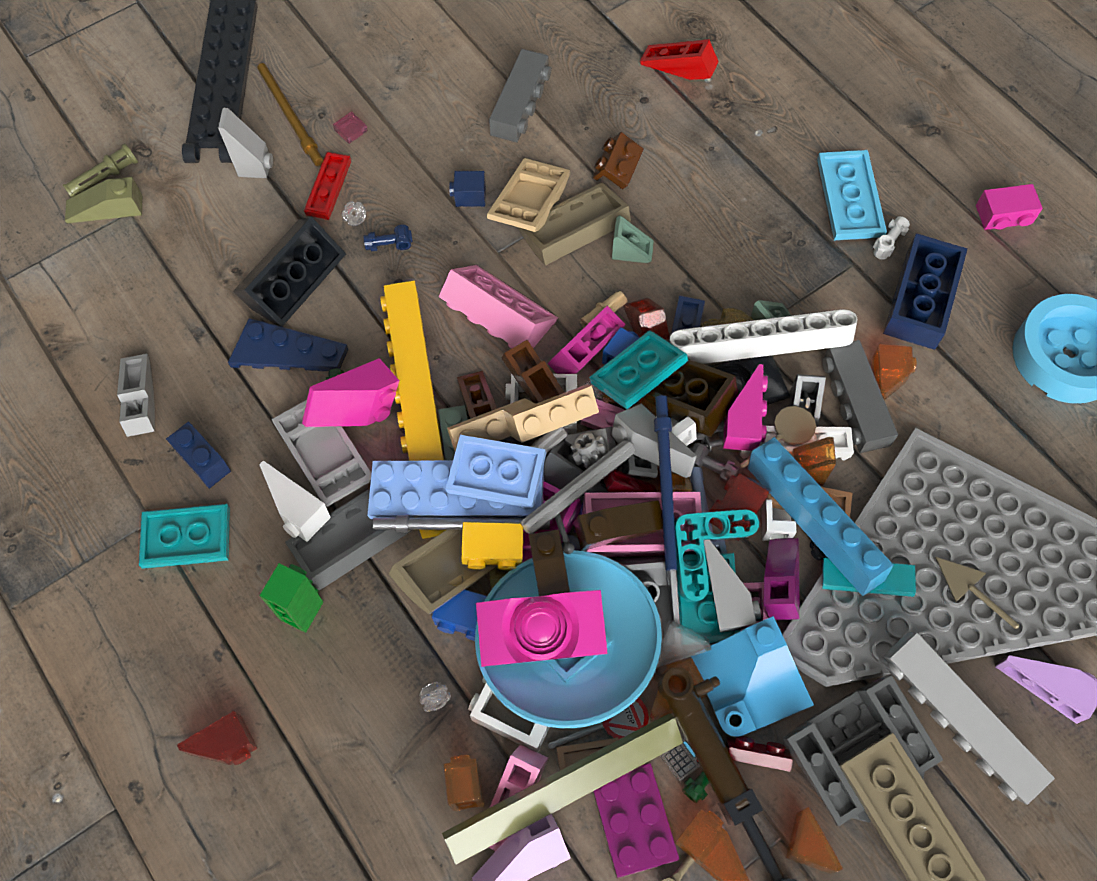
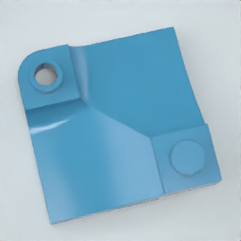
[690,616,814,737]

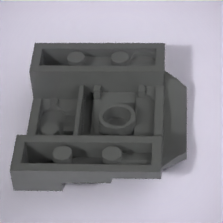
[782,675,943,826]

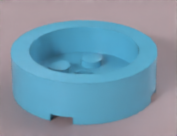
[1013,294,1097,403]

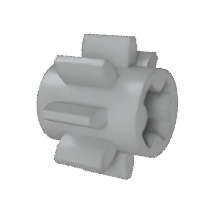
[570,433,608,469]

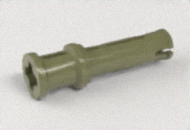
[63,143,138,197]

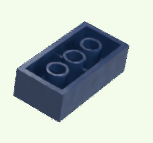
[883,233,968,350]

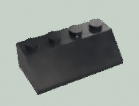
[233,216,346,327]

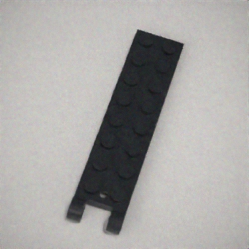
[182,0,258,163]

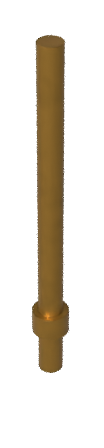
[257,63,323,166]

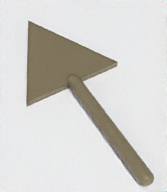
[935,557,1019,629]

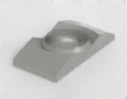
[271,400,371,507]

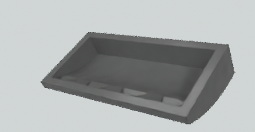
[285,489,414,590]

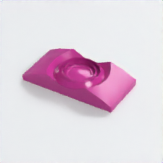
[476,590,608,667]

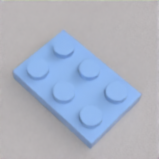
[446,435,546,508]

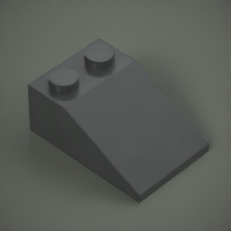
[614,555,682,651]

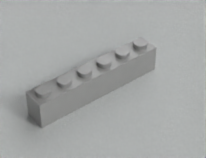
[882,631,1055,805]

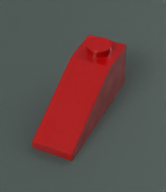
[640,39,719,80]

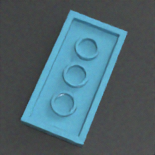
[817,150,887,240]

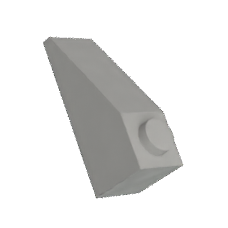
[218,108,273,178]
[611,404,697,478]
[704,539,761,633]

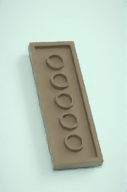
[839,733,986,881]

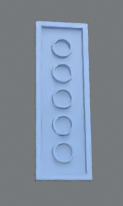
[367,460,544,519]

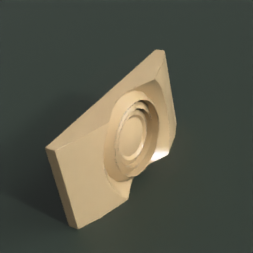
[487,158,570,232]

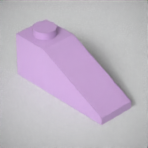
[996,655,1097,724]

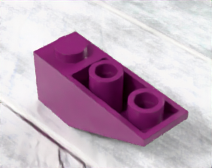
[764,538,800,620]

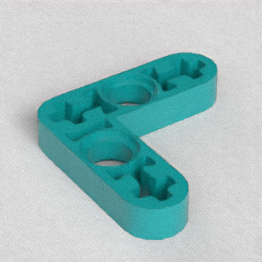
[675,510,759,602]

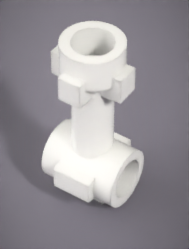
[873,216,910,259]

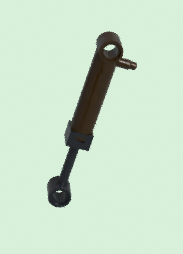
[658,667,797,881]

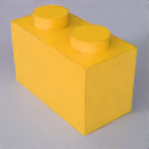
[462,522,523,570]

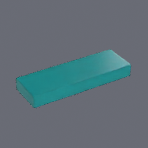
[822,558,916,597]

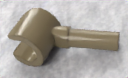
[661,855,694,881]

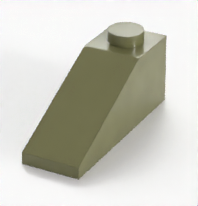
[65,177,143,224]

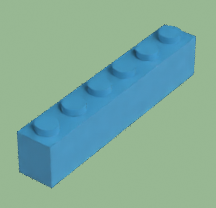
[748,437,894,596]

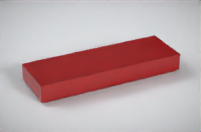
[304,152,351,220]

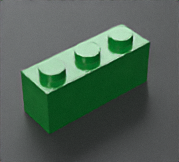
[259,563,323,633]

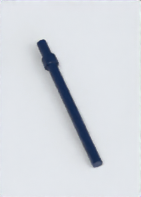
[654,396,677,571]

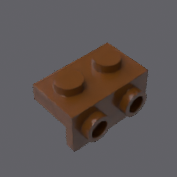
[593,132,644,189]

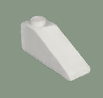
[259,461,331,542]

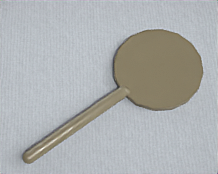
[740,406,816,468]

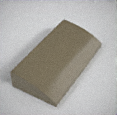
[518,182,631,266]
[389,530,498,614]

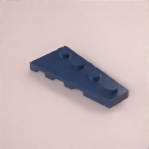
[228,318,349,371]

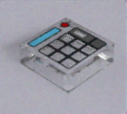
[660,737,700,783]

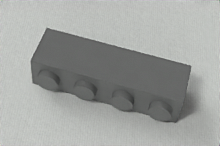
[489,49,551,143]
[822,340,898,453]

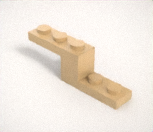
[447,384,599,452]

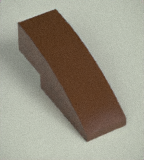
[502,339,565,404]

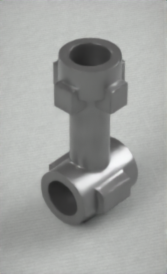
[689,443,739,483]

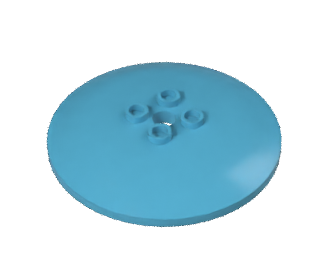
[475,550,662,728]

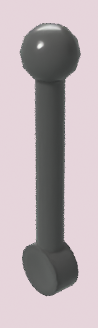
[555,513,574,554]

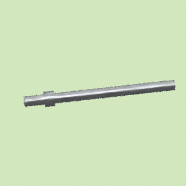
[373,515,550,532]

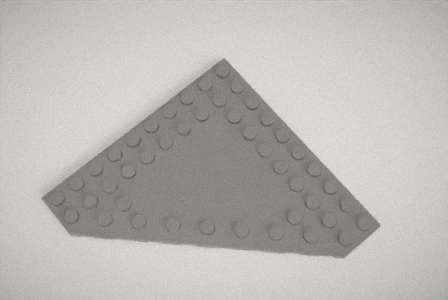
[783,428,1097,687]

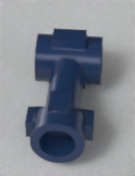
[363,225,413,251]

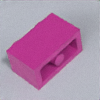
[975,184,1043,230]

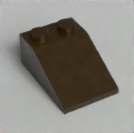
[643,359,738,437]

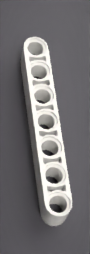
[670,310,857,364]

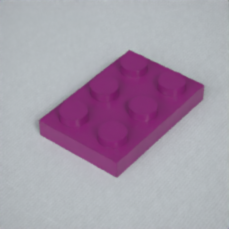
[593,763,680,878]

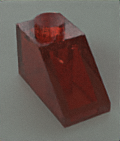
[623,297,670,340]
[177,711,258,765]

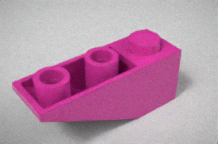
[723,364,768,451]

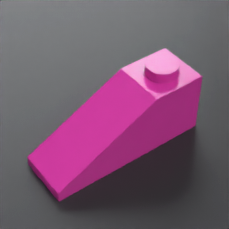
[547,306,626,374]

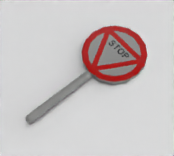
[548,698,649,749]

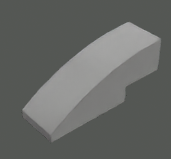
[117,354,155,437]

